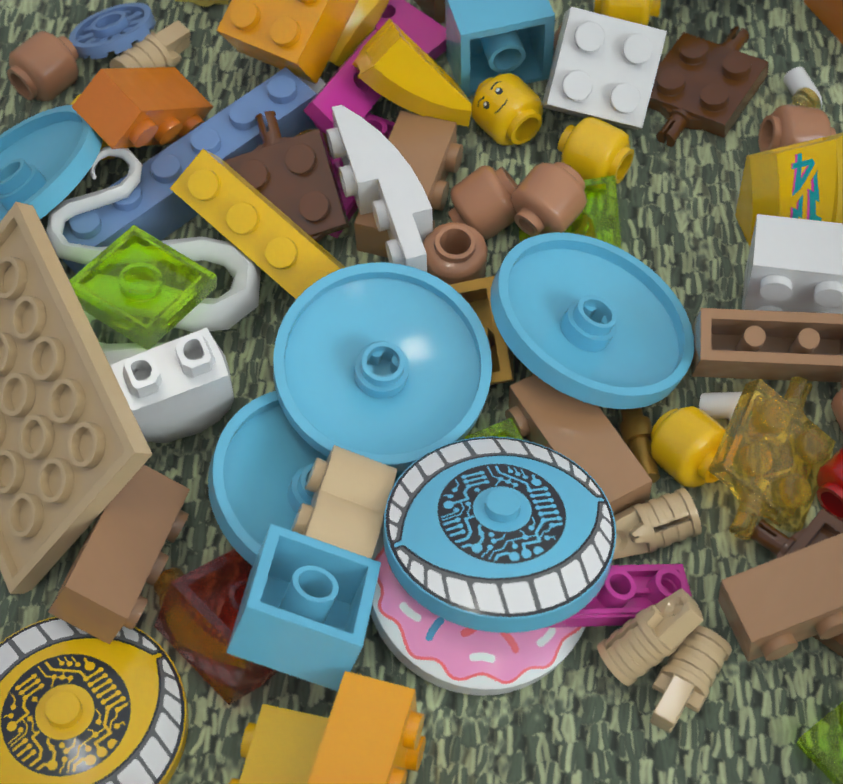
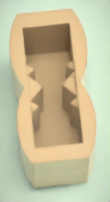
[291,445,397,559]

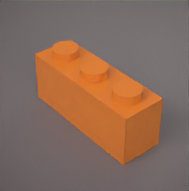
[72,67,213,149]

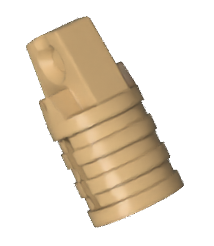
[109,20,191,68]
[613,488,702,560]
[597,588,703,686]
[650,625,732,733]

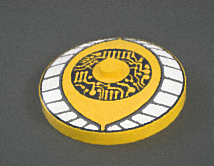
[0,617,189,784]

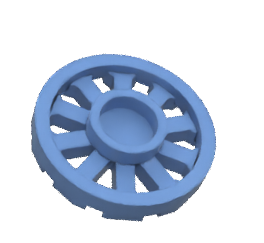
[69,3,156,59]

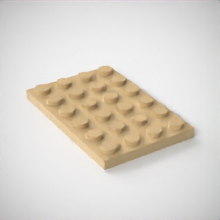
[0,202,153,594]

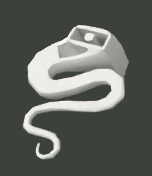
[46,146,261,443]

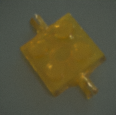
[708,377,836,540]

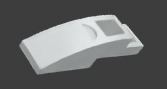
[326,105,433,272]

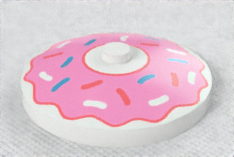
[370,519,585,696]

